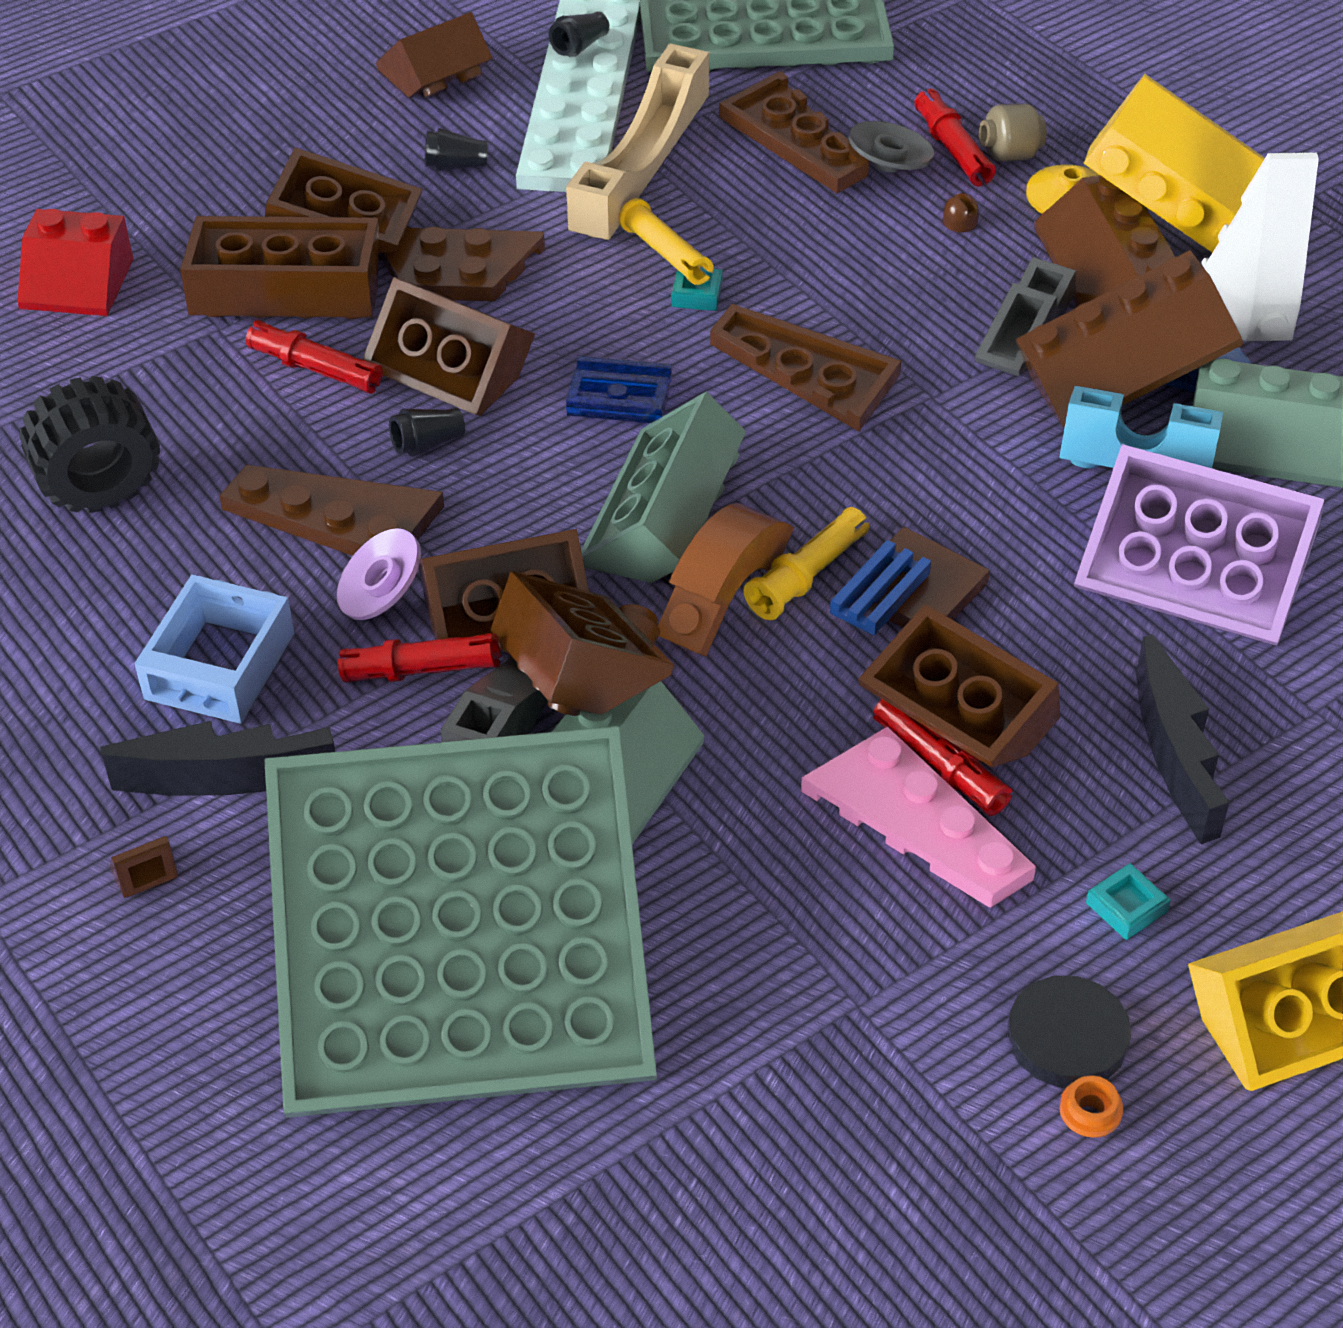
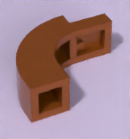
[658,503,794,657]

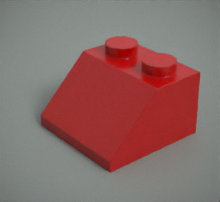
[17,209,134,316]

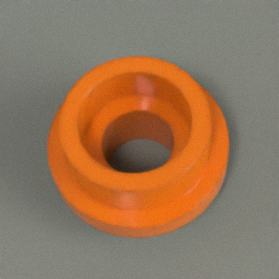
[1060,1076,1123,1137]

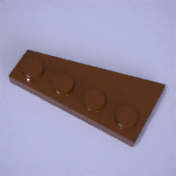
[719,70,869,194]
[710,304,901,432]
[219,464,444,556]

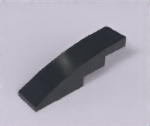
[1136,634,1230,844]
[100,721,335,796]

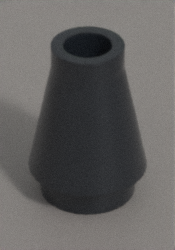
[549,11,610,57]
[425,128,488,172]
[389,408,465,457]

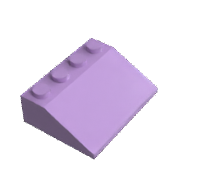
[1074,444,1324,646]

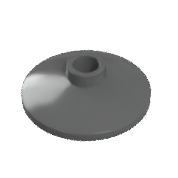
[849,121,934,172]

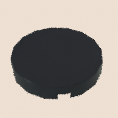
[1007,976,1131,1088]

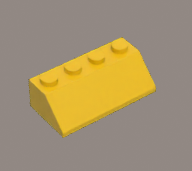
[1084,74,1265,253]
[1188,911,1343,1091]

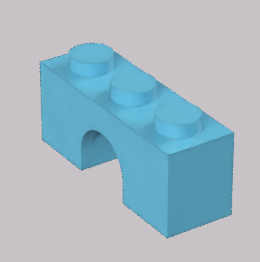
[1059,386,1223,468]

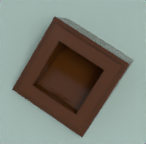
[110,836,178,898]

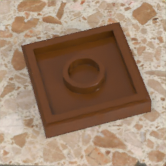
[855,527,990,628]

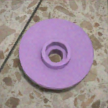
[337,529,421,620]

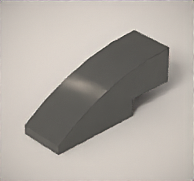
[975,257,1076,377]

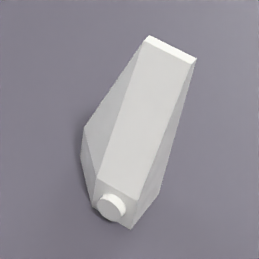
[1201,153,1319,341]

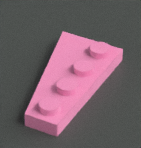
[801,727,1036,908]

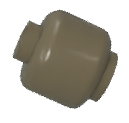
[979,103,1047,162]

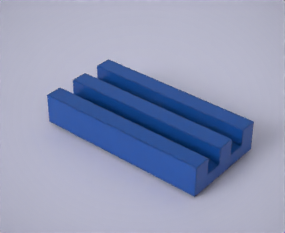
[830,540,931,636]

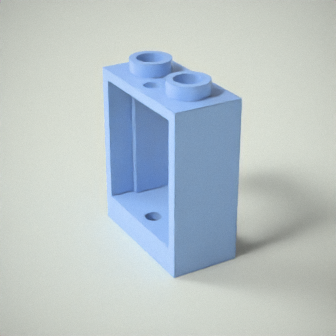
[135,575,295,724]

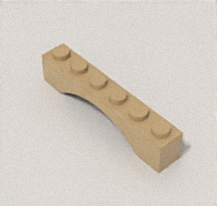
[566,43,709,240]

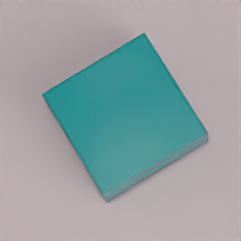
[671,267,723,311]
[1086,863,1171,940]

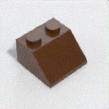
[376,12,493,98]

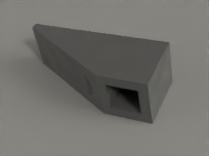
[441,657,548,742]

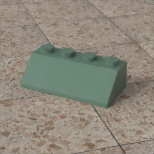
[1192,359,1343,488]
[581,391,746,583]
[552,681,704,844]

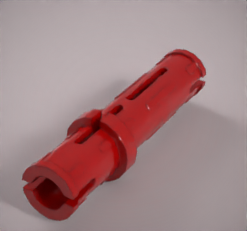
[914,88,996,187]
[246,320,383,394]
[337,633,501,683]
[873,699,1013,817]

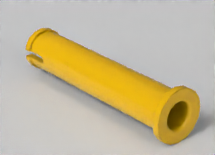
[619,198,714,285]

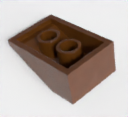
[265,147,423,253]

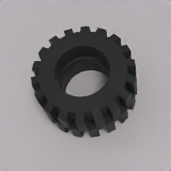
[19,376,160,513]

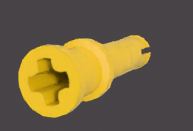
[743,507,870,621]

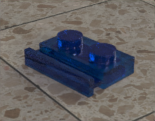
[566,356,672,423]

